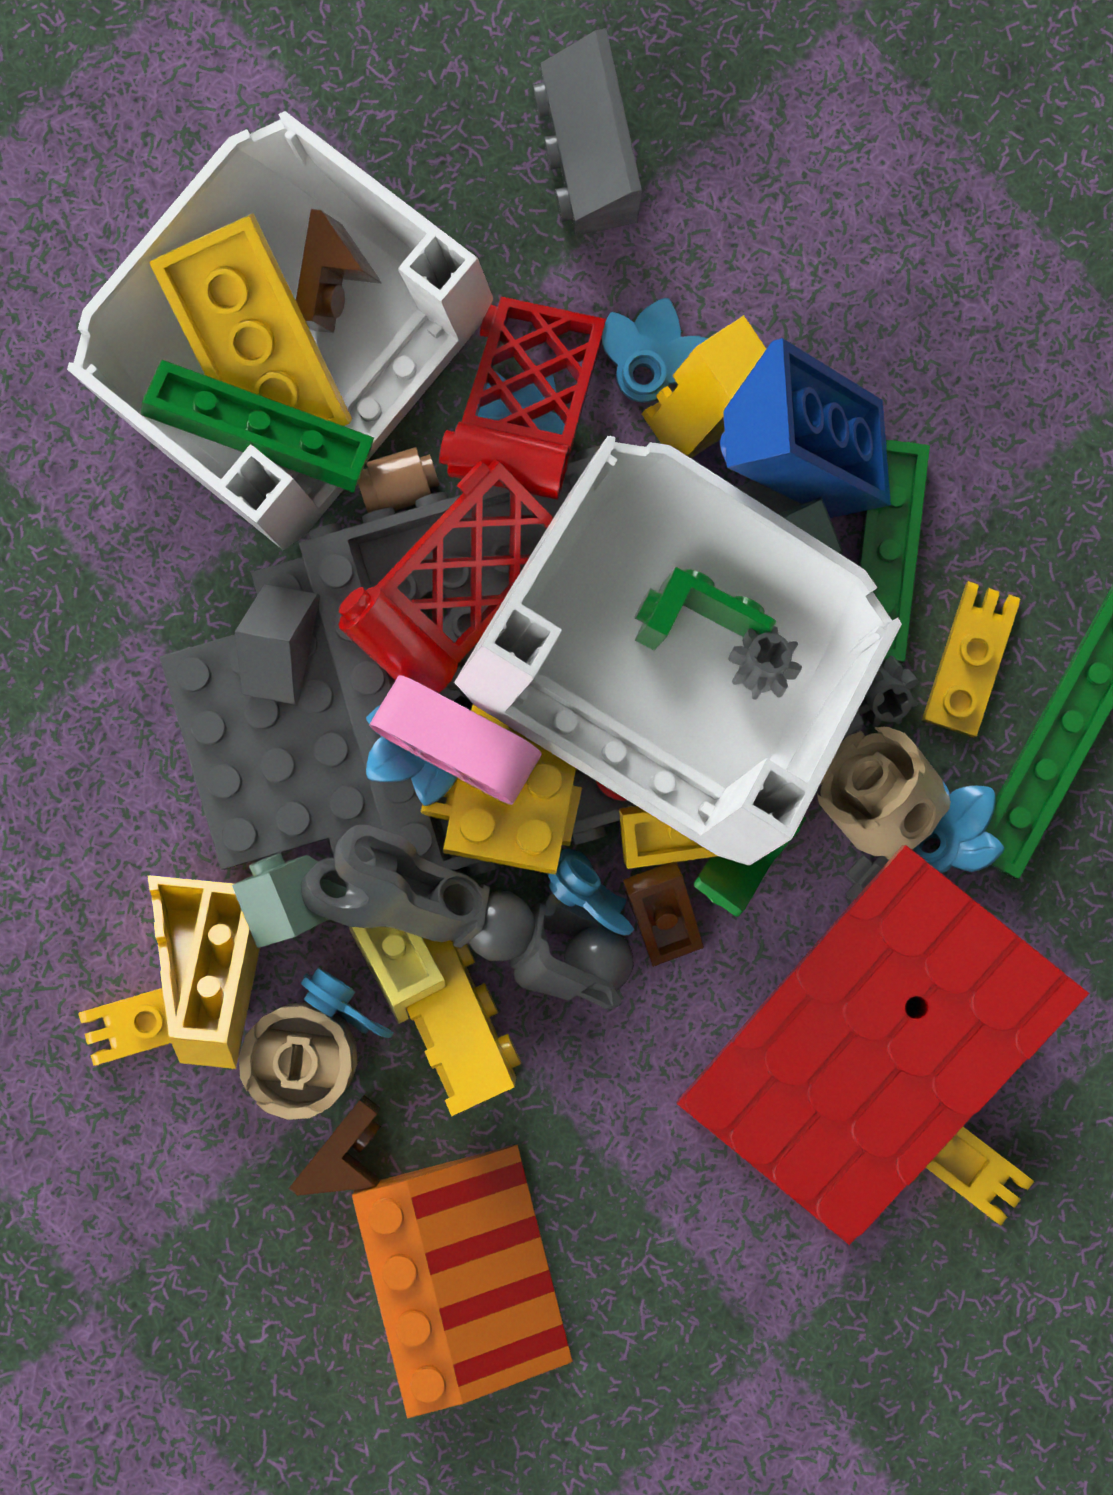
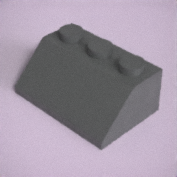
[532,28,642,236]

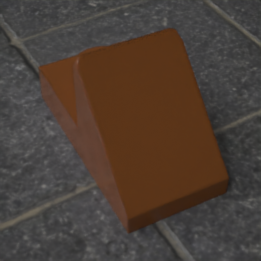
[296,209,381,333]
[623,862,704,967]
[288,1095,381,1196]

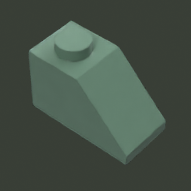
[232,853,347,948]

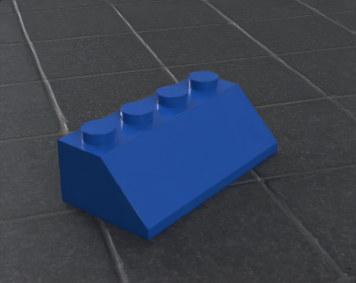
[720,338,891,518]

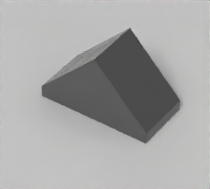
[235,584,320,705]

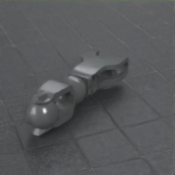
[301,825,634,1010]

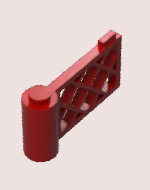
[439,297,606,500]
[338,460,554,693]

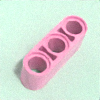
[369,675,542,805]

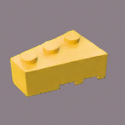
[642,315,766,458]
[147,875,260,1069]
[406,938,521,1116]

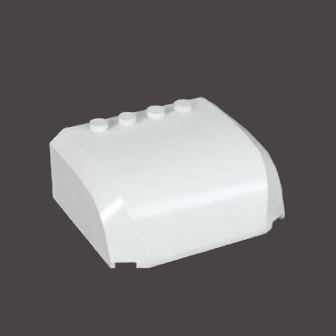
[67,111,494,550]
[454,436,902,865]

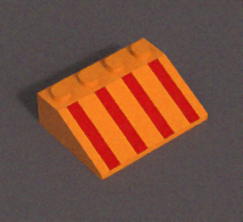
[352,1144,573,1418]

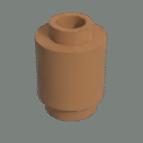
[358,447,440,513]

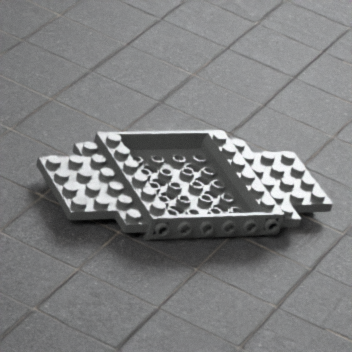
[159,445,802,877]

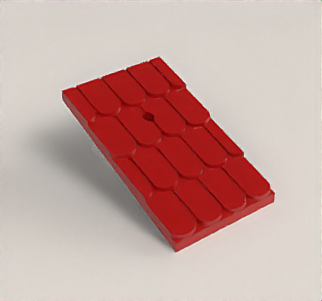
[676,845,1090,1245]

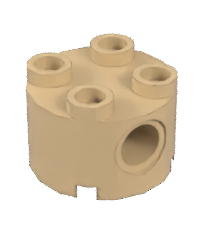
[817,727,951,860]
[239,1002,358,1120]

